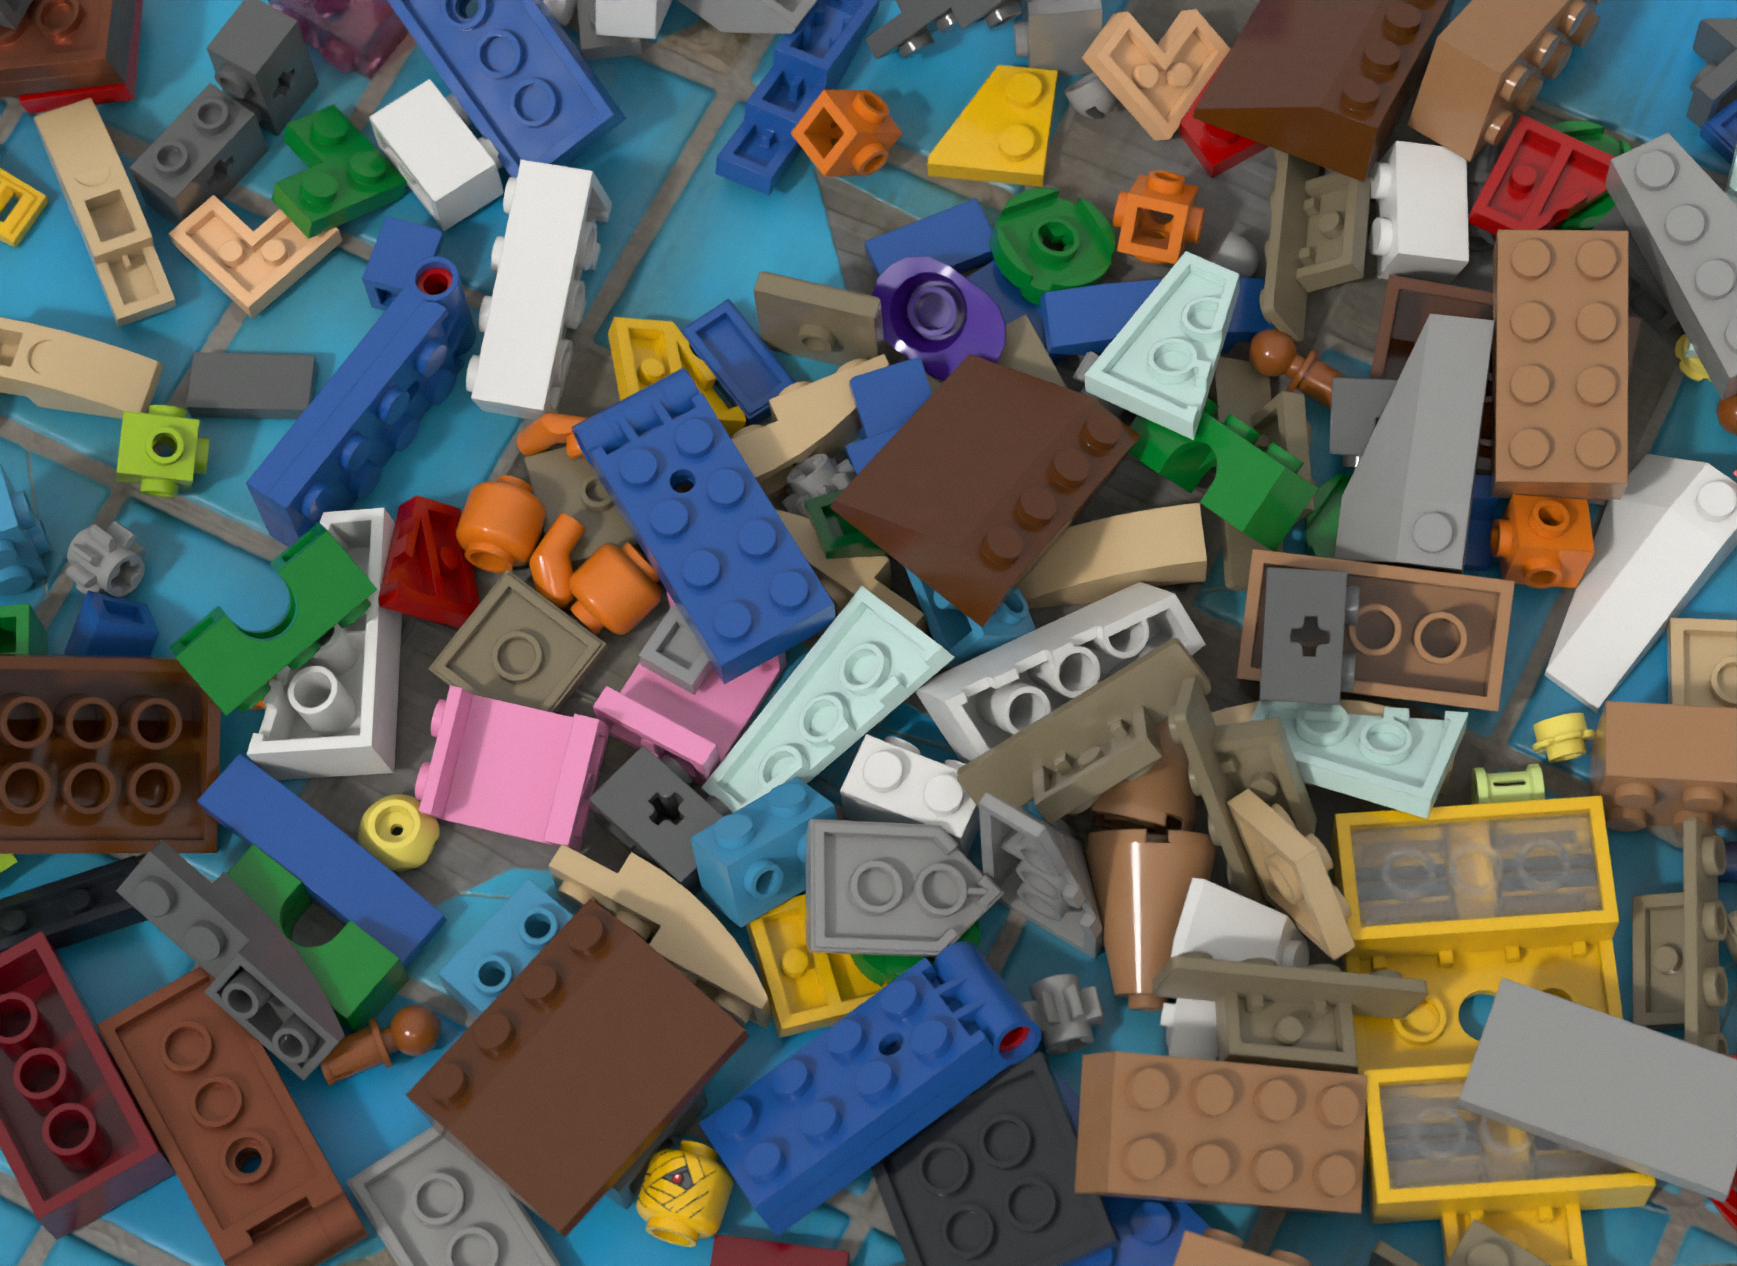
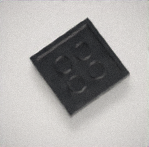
[871,1051,1122,1266]

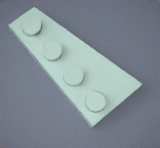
[701,586,955,813]

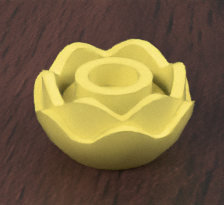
[358,794,440,872]

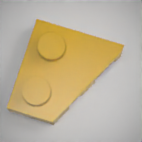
[927,65,1058,187]
[608,317,746,436]
[746,894,887,1038]

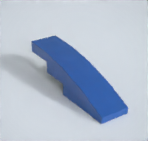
[715,0,880,196]
[1040,277,1296,356]
[197,753,447,969]

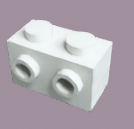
[369,79,504,231]
[1369,140,1469,285]
[840,734,980,857]

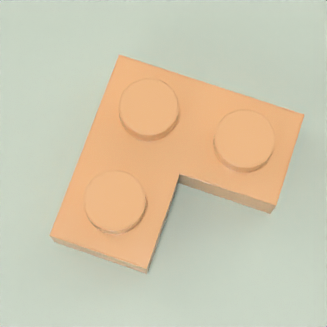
[1082,9,1230,141]
[168,195,343,319]

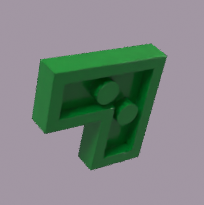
[272,104,407,239]

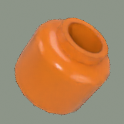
[456,476,547,574]
[569,541,662,636]

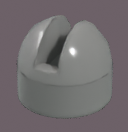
[1064,72,1117,120]
[1213,231,1259,278]

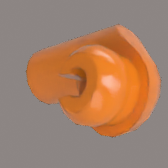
[516,412,587,460]
[529,513,586,610]

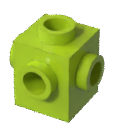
[115,405,210,498]

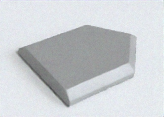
[806,819,1005,957]

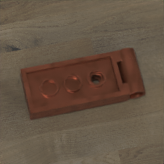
[0,0,136,97]
[97,966,369,1266]

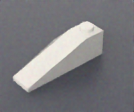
[1544,454,1737,713]
[1160,878,1309,1061]

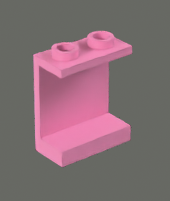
[593,591,787,785]
[415,685,611,852]

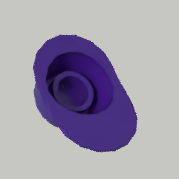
[871,256,1006,381]

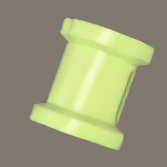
[1471,764,1545,805]

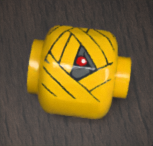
[636,1141,734,1247]

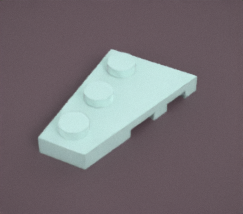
[1084,251,1240,440]
[1250,700,1469,819]

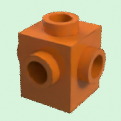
[791,89,903,177]
[1113,170,1205,264]
[1490,494,1595,589]

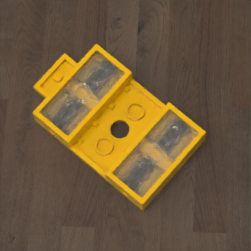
[1330,796,1655,1266]

